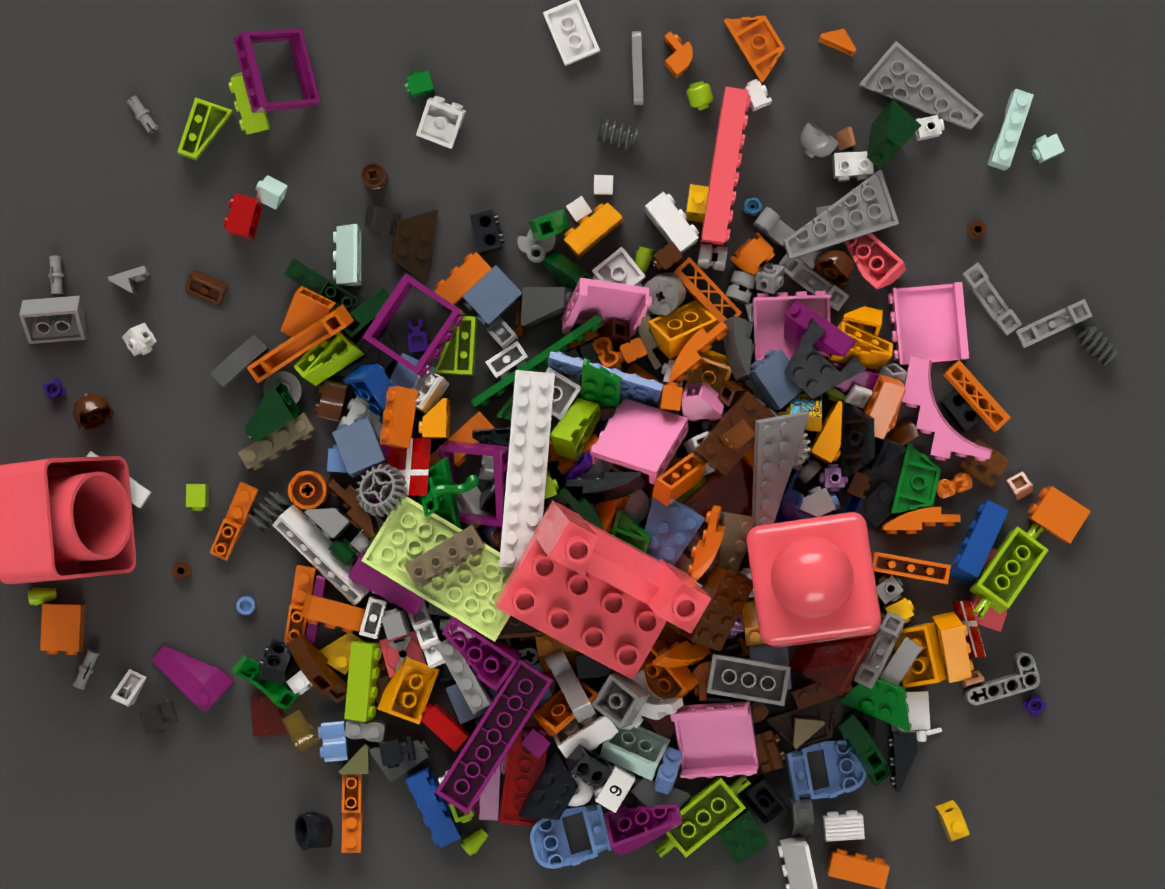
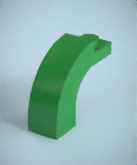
[232,655,299,711]

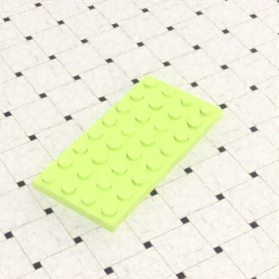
[361,494,514,642]

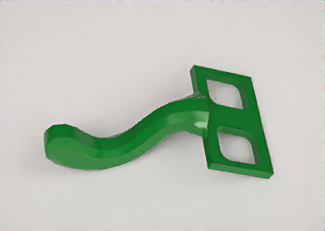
[421,475,479,517]

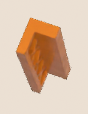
[673,257,742,324]
[943,360,1011,433]

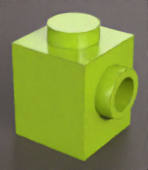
[186,484,209,511]
[449,803,475,823]

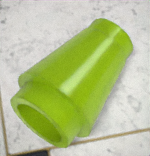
[635,246,654,275]
[28,587,57,606]
[460,828,488,857]

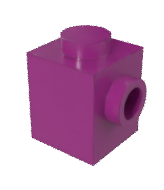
[521,726,551,758]

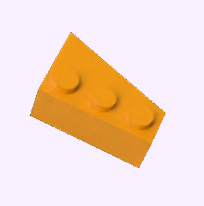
[829,321,893,371]
[932,611,974,683]

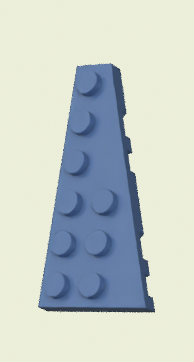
[548,351,663,408]
[644,497,706,566]

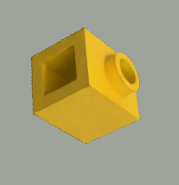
[882,597,915,623]

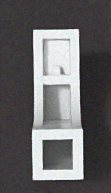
[634,669,684,720]

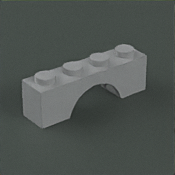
[436,639,493,714]

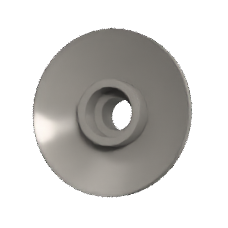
[263,371,302,403]

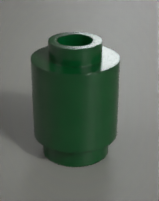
[328,538,357,566]

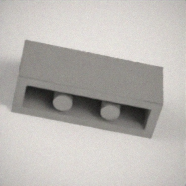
[381,607,412,640]

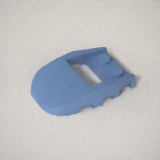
[785,740,866,800]
[530,804,612,869]

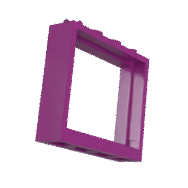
[233,29,320,113]
[362,273,465,377]
[439,441,509,527]

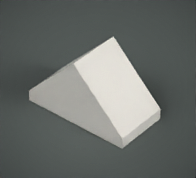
[111,669,146,706]

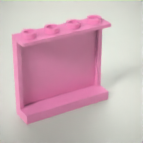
[562,278,652,342]
[888,282,969,365]
[753,291,832,362]
[590,398,688,485]
[670,701,759,779]

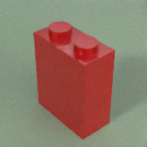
[421,702,470,752]

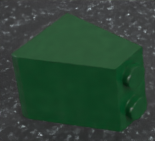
[867,100,922,170]
[245,379,301,443]

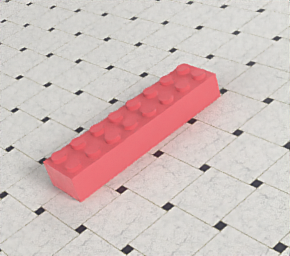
[700,87,751,246]

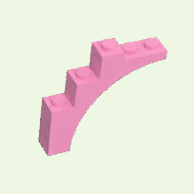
[902,355,993,462]

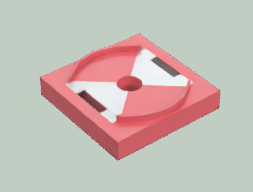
[379,631,426,679]

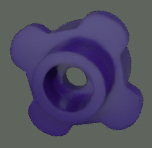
[43,378,66,401]
[1023,693,1046,717]

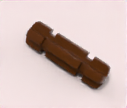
[514,300,525,337]

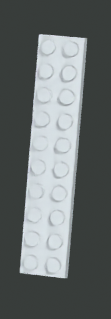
[499,370,555,568]

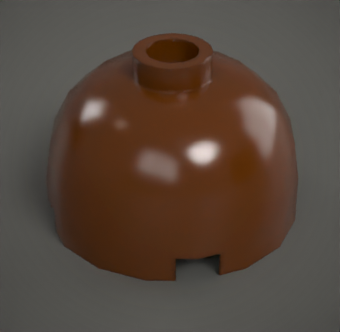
[814,249,854,286]
[73,393,114,429]

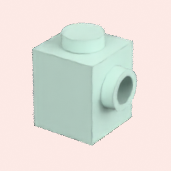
[1031,133,1065,163]
[255,175,288,210]

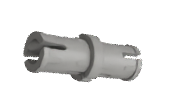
[127,95,158,134]
[48,256,64,295]
[73,649,99,690]

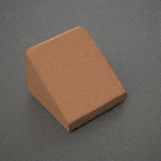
[835,126,856,151]
[1006,471,1033,500]
[961,670,985,688]

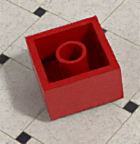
[224,193,263,241]

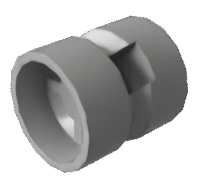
[697,243,728,271]
[726,270,756,304]
[791,452,822,484]

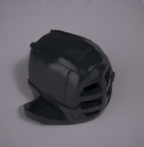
[295,811,333,850]

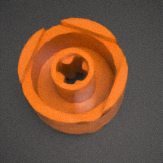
[730,232,775,275]
[288,471,329,509]

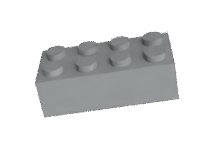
[705,653,791,706]

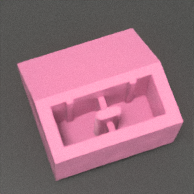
[682,382,726,421]

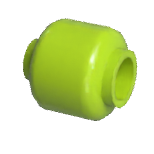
[686,81,714,110]

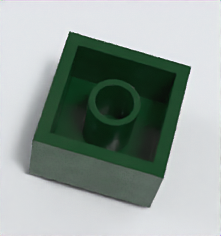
[717,808,770,865]

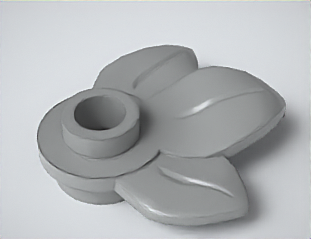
[517,229,555,263]

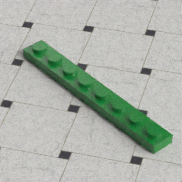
[471,314,604,408]

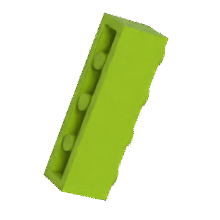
[344,640,382,722]

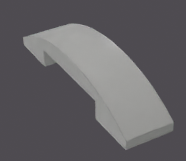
[778,253,849,312]
[962,262,1022,336]
[1015,299,1092,348]
[854,612,906,689]
[880,637,923,685]

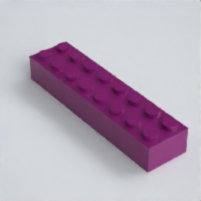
[435,659,554,814]

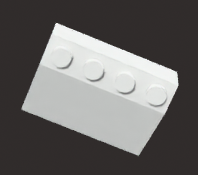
[777,836,818,889]

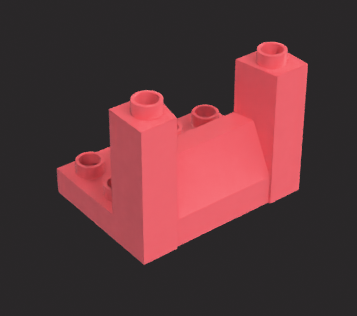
[495,500,711,680]

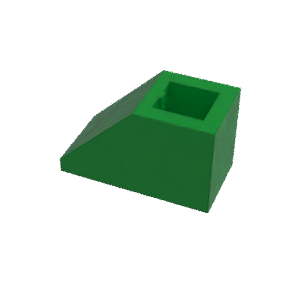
[528,208,569,240]

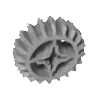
[355,464,408,516]

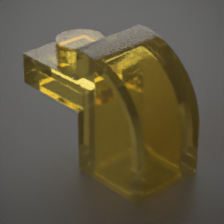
[282,710,321,752]

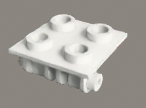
[891,691,931,733]

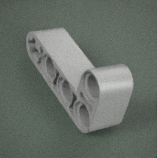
[753,207,822,269]
[544,648,596,723]
[964,652,1040,705]

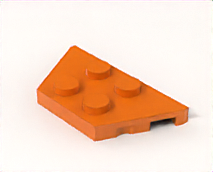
[723,15,785,84]

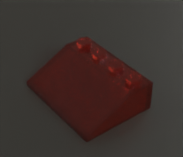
[682,458,753,537]
[789,628,881,697]

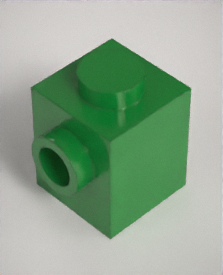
[405,70,435,99]

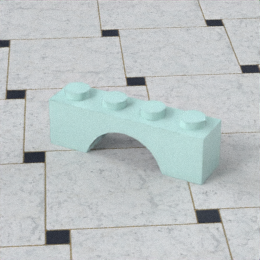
[987,89,1034,171]

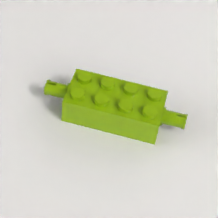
[969,523,1048,619]
[654,775,751,858]

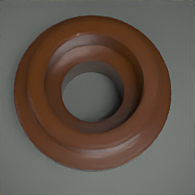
[967,220,987,240]
[172,561,192,580]

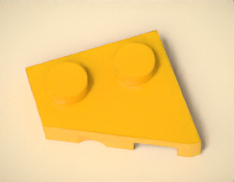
[319,633,364,675]

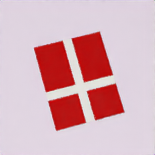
[387,438,431,496]
[952,601,986,658]

